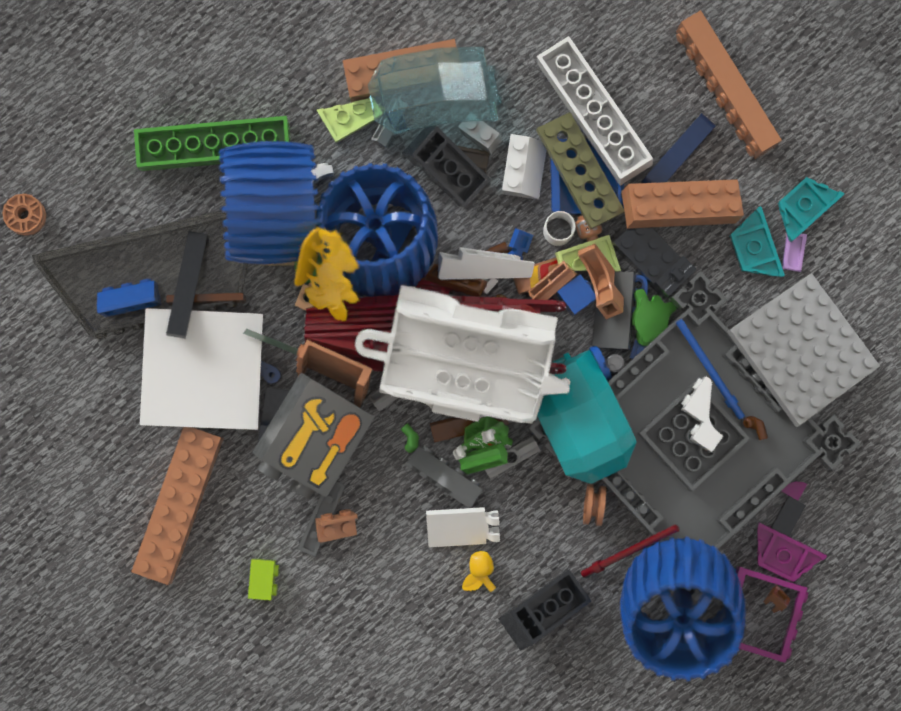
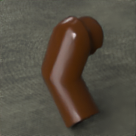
[743,416,768,440]

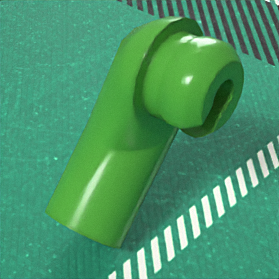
[401,423,419,453]

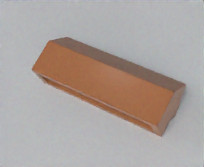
[528,261,577,300]

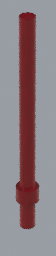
[581,524,679,578]

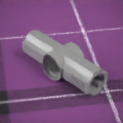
[485,436,541,479]

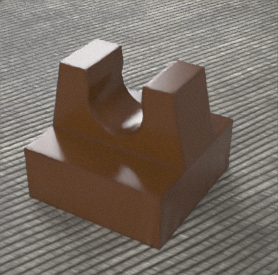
[763,585,790,613]

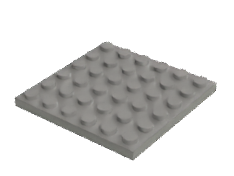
[727,273,880,427]

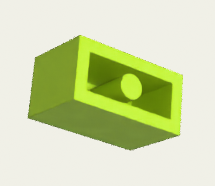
[248,559,279,600]

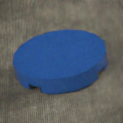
[589,346,612,381]

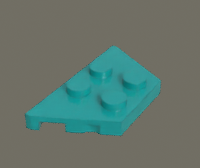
[778,177,844,242]
[730,206,785,277]

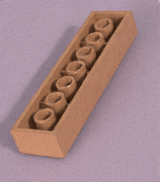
[676,10,782,159]
[131,427,224,585]

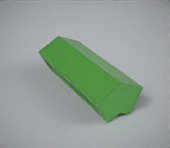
[459,443,508,475]

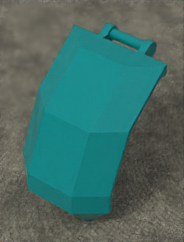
[537,350,637,484]

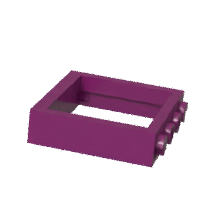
[736,566,808,663]

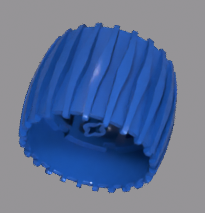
[219,141,319,264]
[315,163,438,297]
[620,536,746,681]

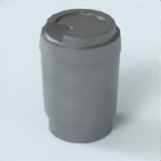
[605,354,624,374]

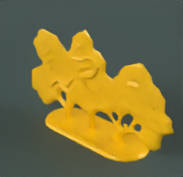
[294,227,359,321]

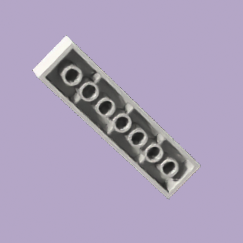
[537,36,653,186]

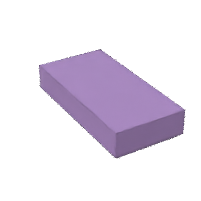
[782,233,807,272]

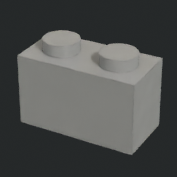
[458,112,502,155]

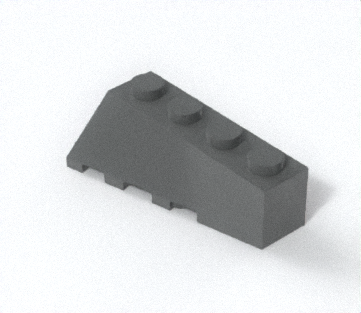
[405,445,483,508]

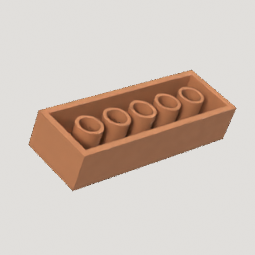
[343,39,462,102]
[622,180,744,228]

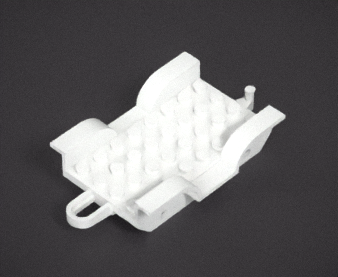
[355,285,570,424]

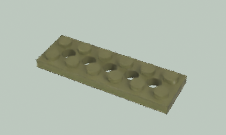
[536,112,624,230]

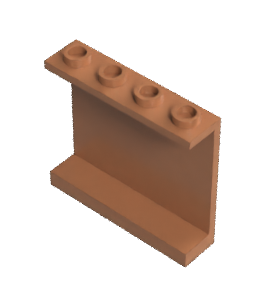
[296,340,372,407]

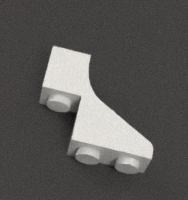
[681,376,723,452]

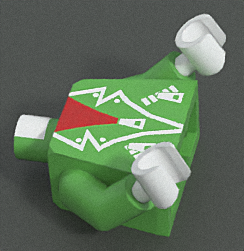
[453,416,513,460]

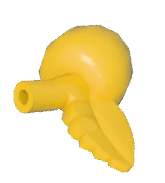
[462,551,496,592]

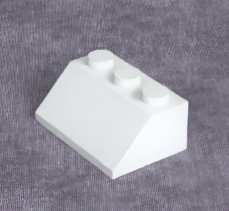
[501,134,546,200]

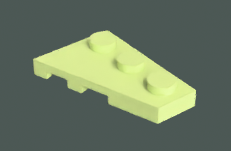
[317,97,385,143]
[555,235,621,272]

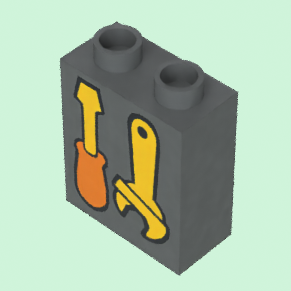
[252,373,375,499]

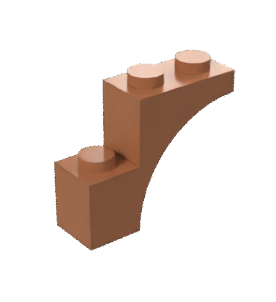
[578,244,624,319]

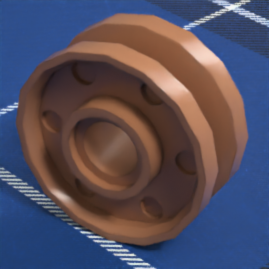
[2,193,46,236]
[583,484,606,526]

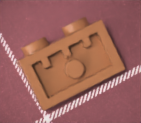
[315,509,358,543]

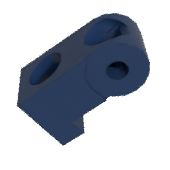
[260,360,281,384]

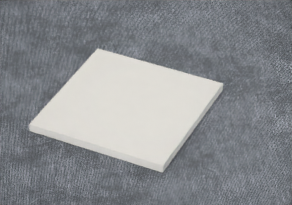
[140,308,263,430]

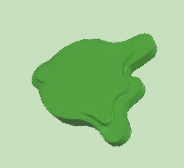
[632,289,676,346]

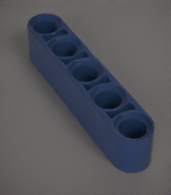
[641,113,716,183]

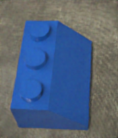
[97,279,162,317]

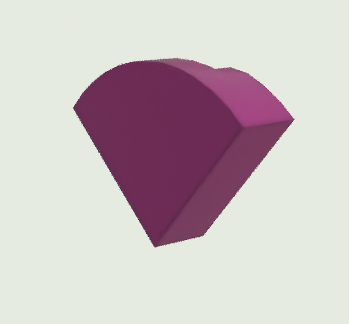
[780,482,807,501]

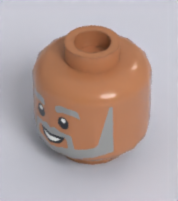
[575,216,602,242]

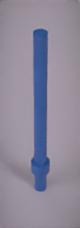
[676,319,745,420]

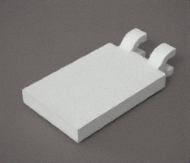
[426,507,500,547]

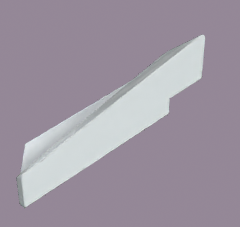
[438,247,535,280]

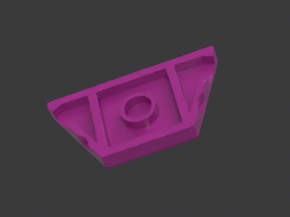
[757,522,827,582]

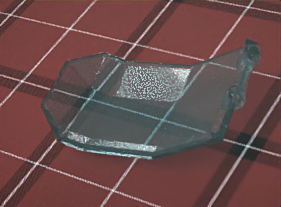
[368,47,502,135]

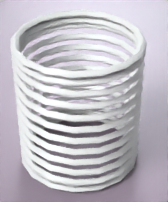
[543,211,576,246]

